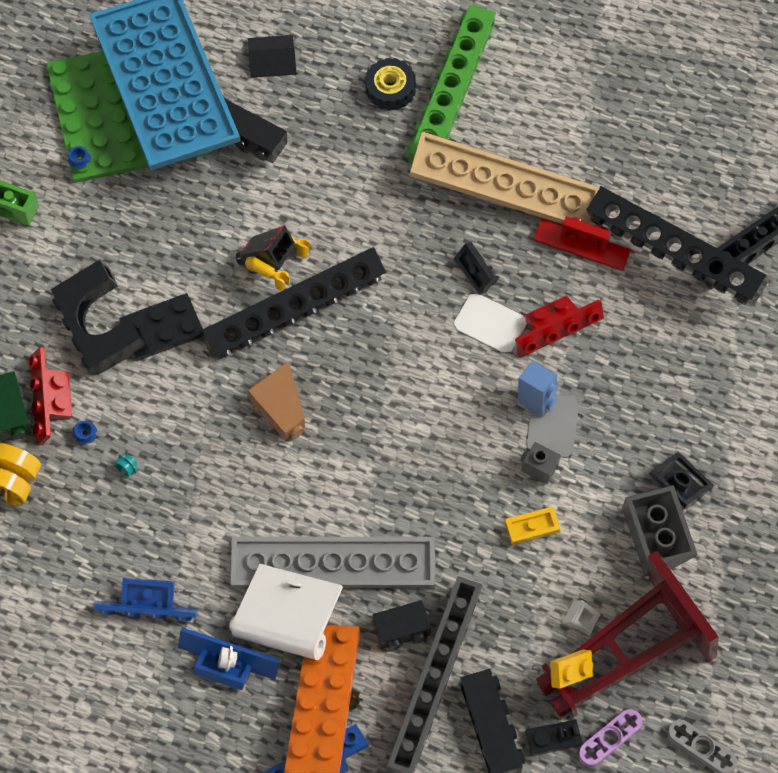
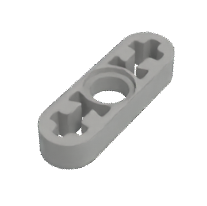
[668,720,737,773]

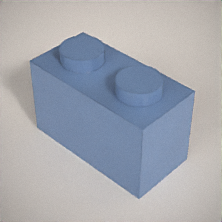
[518,360,558,417]

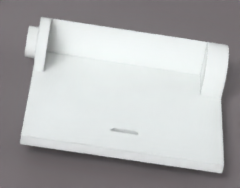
[229,564,343,660]

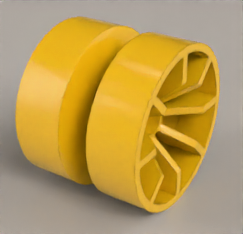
[0,443,41,506]

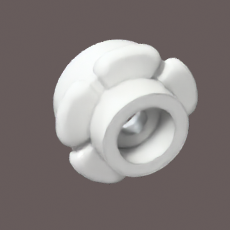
[218,646,237,672]

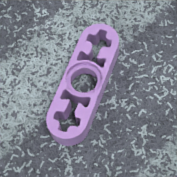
[578,709,642,767]

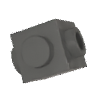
[520,442,561,484]

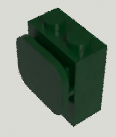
[0,371,32,443]

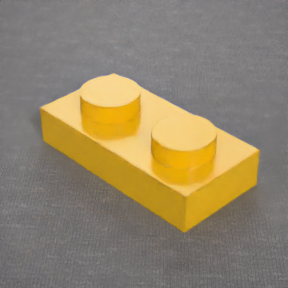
[504,506,561,545]
[550,649,593,689]

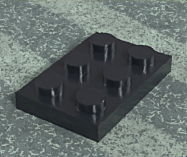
[119,293,203,361]

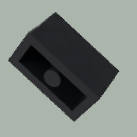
[372,600,431,651]

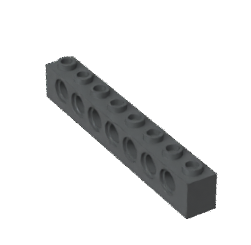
[386,576,482,773]

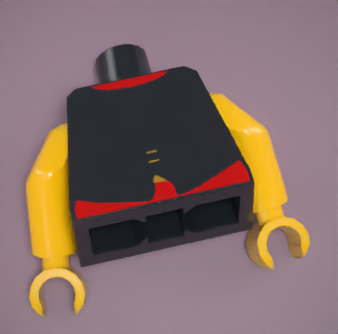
[235,225,310,290]

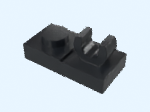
[454,242,500,295]
[525,719,583,756]

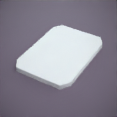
[453,294,527,353]

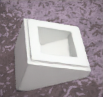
[563,600,601,636]

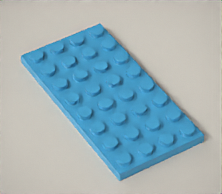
[89,0,240,171]

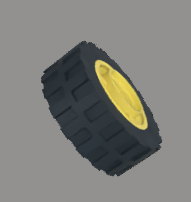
[365,58,416,111]

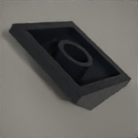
[247,35,297,78]
[649,451,714,508]

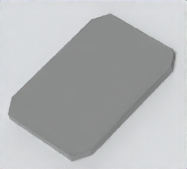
[527,395,579,458]

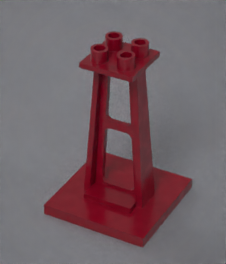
[536,551,719,718]

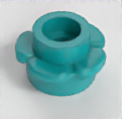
[114,454,137,477]

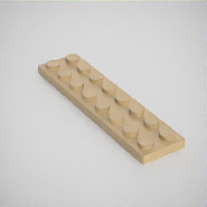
[409,132,599,225]

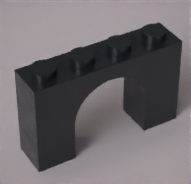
[51,259,148,374]

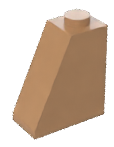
[248,362,305,441]

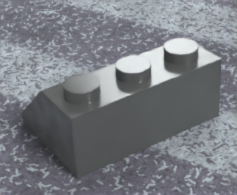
[622,485,698,577]

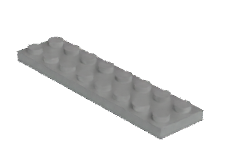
[231,537,435,588]

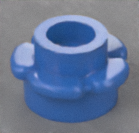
[68,146,91,169]
[72,421,97,444]

